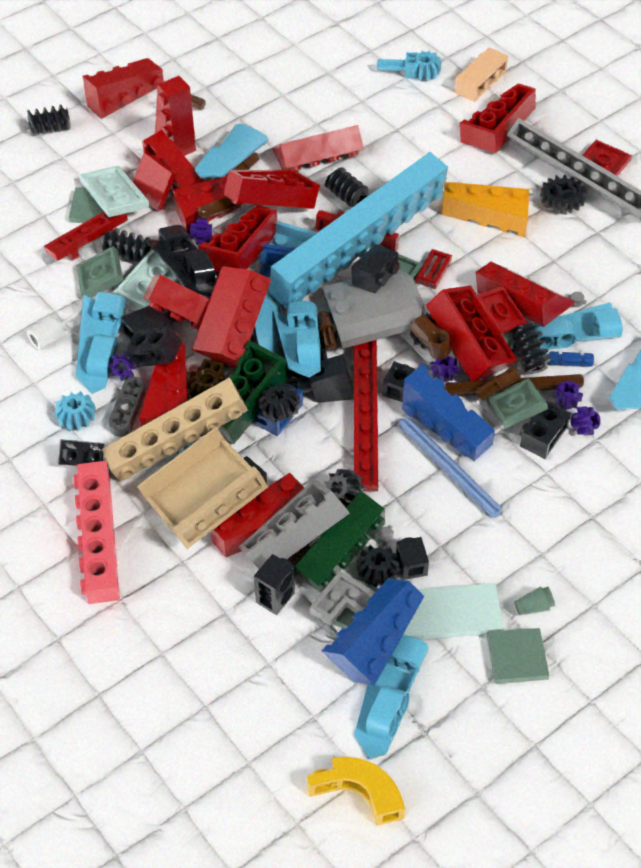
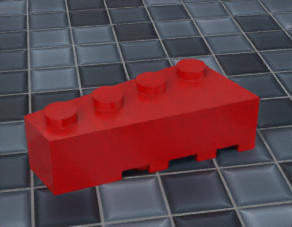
[82,58,164,119]
[155,75,196,156]
[139,342,188,427]
[210,473,304,557]

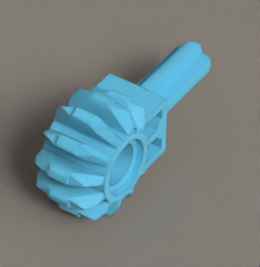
[377,50,441,81]

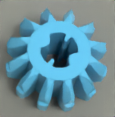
[55,391,96,431]

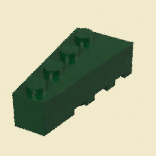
[217,340,291,444]
[295,490,386,593]

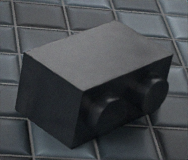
[351,244,400,293]

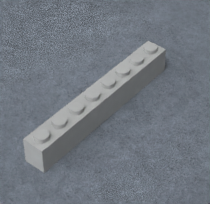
[507,118,641,220]

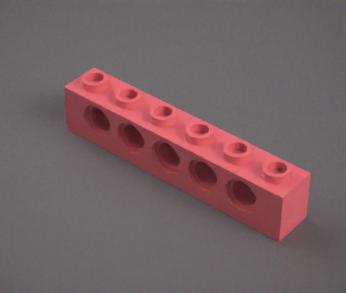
[73,461,120,604]

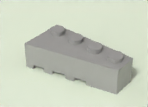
[239,479,349,569]

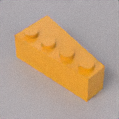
[441,182,530,237]

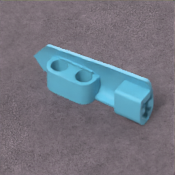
[195,123,269,179]
[250,285,282,356]
[76,292,127,394]
[274,301,321,377]
[514,302,623,350]
[609,349,641,410]
[354,634,429,760]

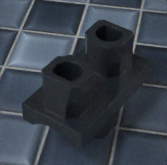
[57,439,105,466]

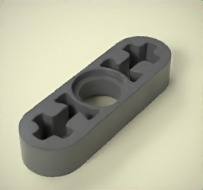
[109,377,146,437]

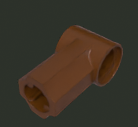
[410,316,450,360]

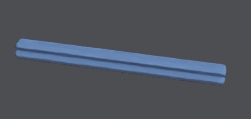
[399,417,502,518]

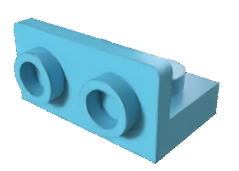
[269,221,317,249]

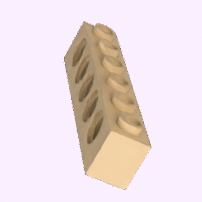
[102,377,248,482]

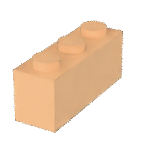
[455,47,509,102]

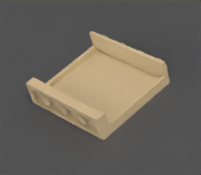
[137,427,268,549]

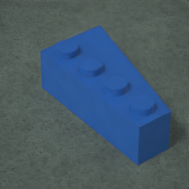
[402,364,495,462]
[321,579,424,686]

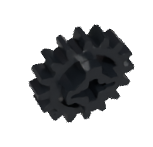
[540,175,587,214]

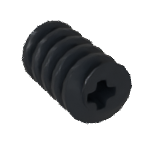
[27,104,71,135]
[324,167,369,208]
[102,228,151,263]
[511,323,551,375]

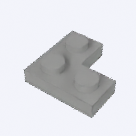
[310,571,375,626]

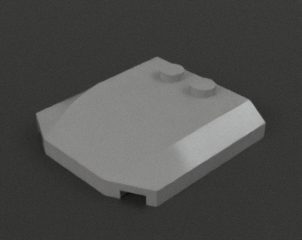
[322,269,425,349]

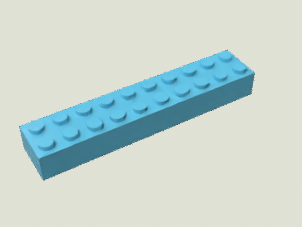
[269,152,448,309]

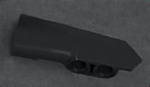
[146,225,216,296]

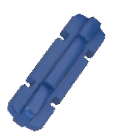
[548,351,594,367]

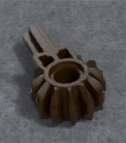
[187,359,226,398]

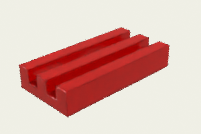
[415,249,452,290]

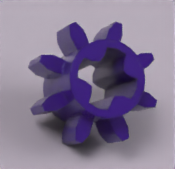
[190,219,212,244]
[108,351,138,381]
[430,355,459,382]
[552,381,583,410]
[570,406,601,435]

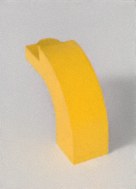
[307,757,405,826]

